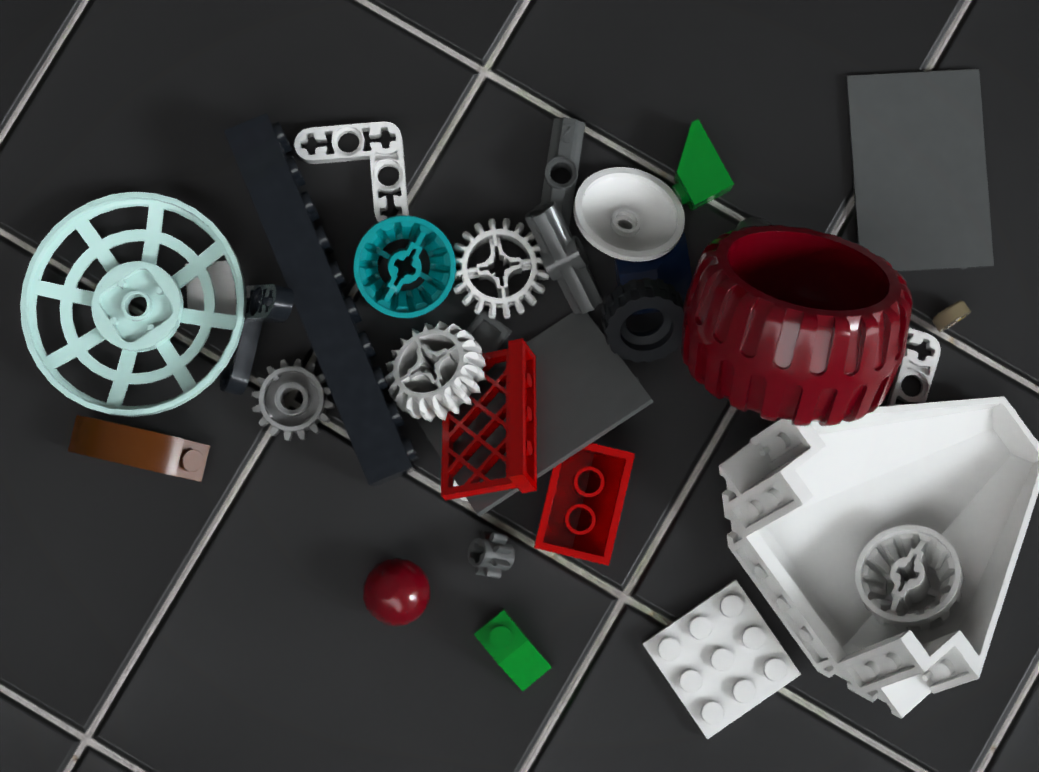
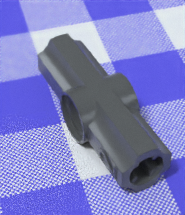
[540,117,586,228]
[525,201,604,314]

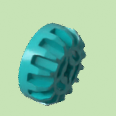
[353,215,456,318]

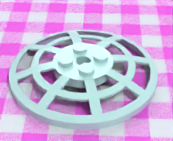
[20,192,247,417]

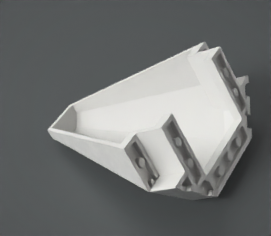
[719,396,1039,719]

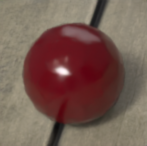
[363,558,430,627]

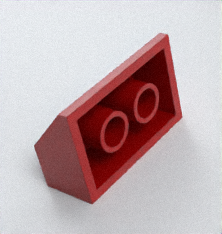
[534,443,635,566]

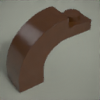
[68,415,210,482]

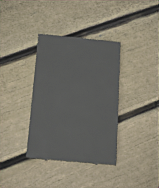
[846,69,994,272]
[415,312,653,517]

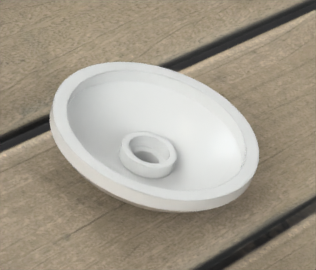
[573,167,685,262]

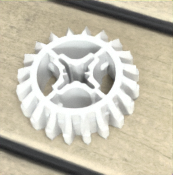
[453,218,549,319]
[385,321,487,422]

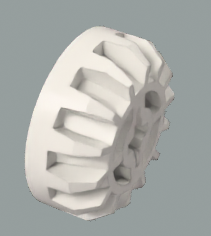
[855,525,964,632]

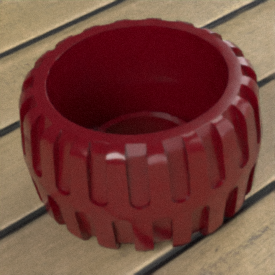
[681,225,913,426]

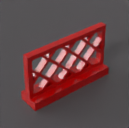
[441,338,537,501]

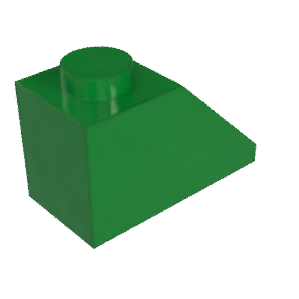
[672,119,734,211]
[474,609,552,692]

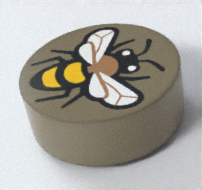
[932,300,971,333]

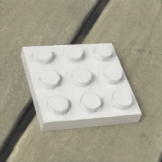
[642,579,801,739]

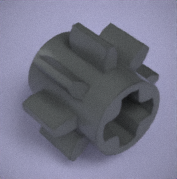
[468,530,515,579]

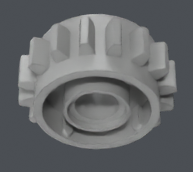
[251,359,335,441]

